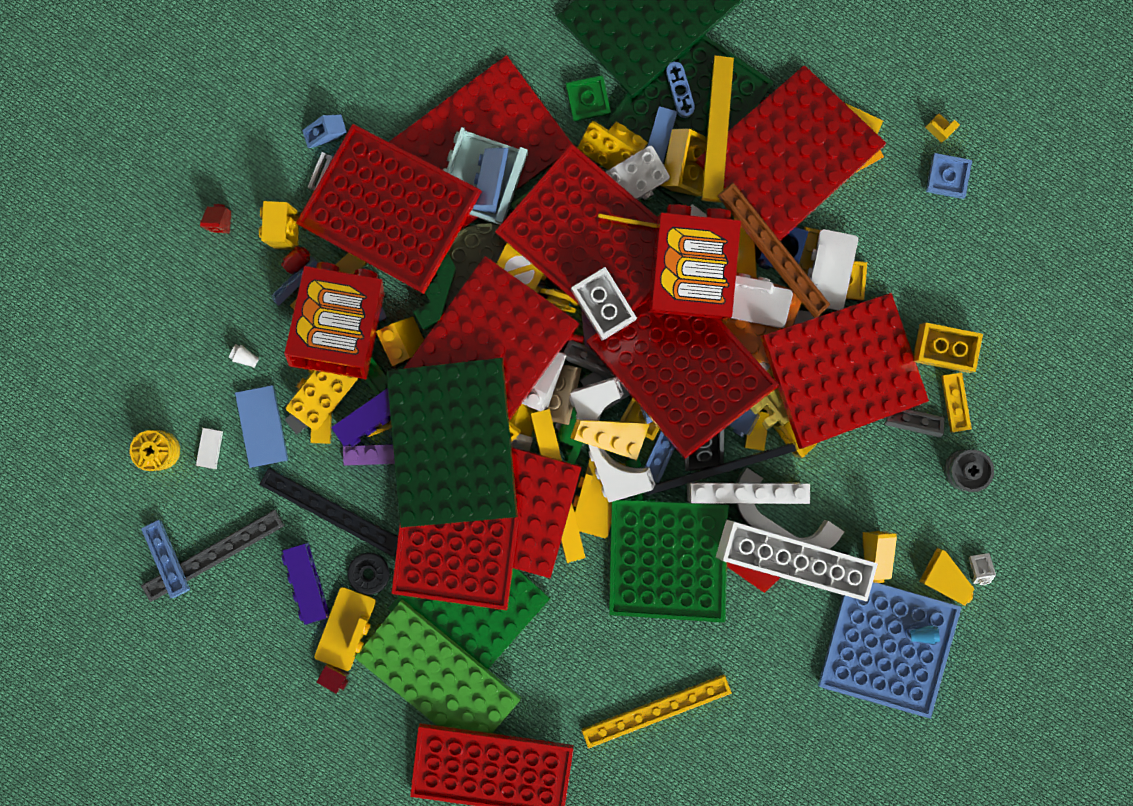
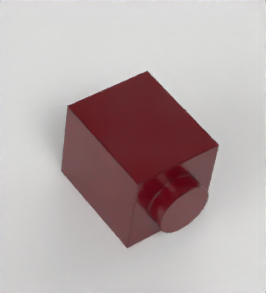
[316,664,349,694]

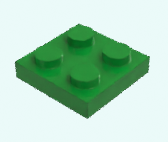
[566,75,611,122]

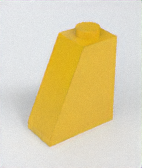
[862,531,897,583]
[919,548,974,606]

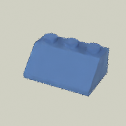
[473,148,508,214]

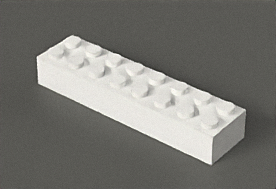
[716,519,878,601]

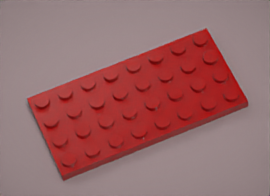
[410,723,574,806]

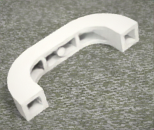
[735,467,844,549]

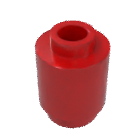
[282,246,310,274]

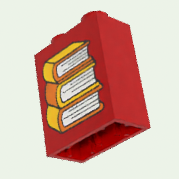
[648,204,741,320]
[284,262,385,379]

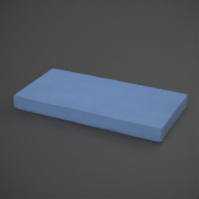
[235,385,288,468]

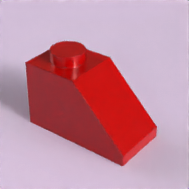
[200,204,231,233]

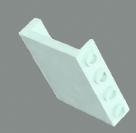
[443,127,528,225]

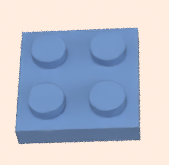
[926,153,972,199]

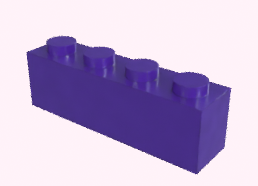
[331,388,391,447]
[281,542,330,625]

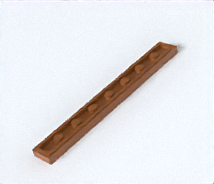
[717,183,830,318]

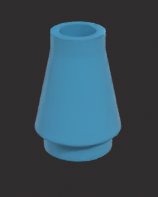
[910,625,940,644]

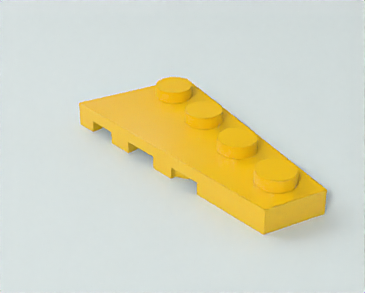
[570,419,650,460]

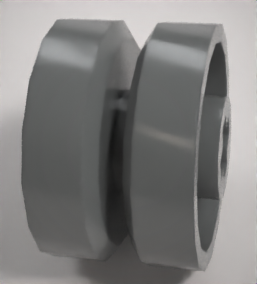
[944,449,994,492]

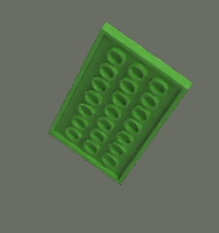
[355,599,522,733]

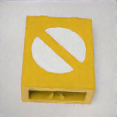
[496,243,546,293]

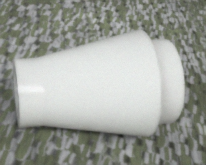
[229,344,259,368]

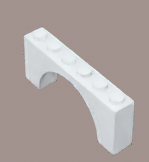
[570,377,655,502]
[687,481,810,504]

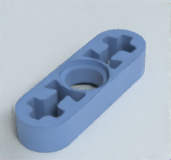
[666,62,695,118]

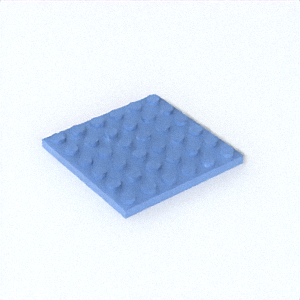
[818,583,962,719]

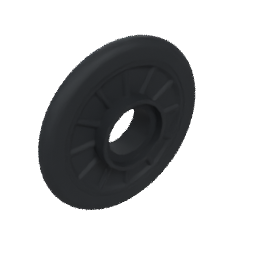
[348,553,390,595]

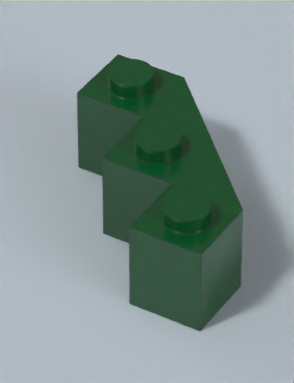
[413,252,456,331]

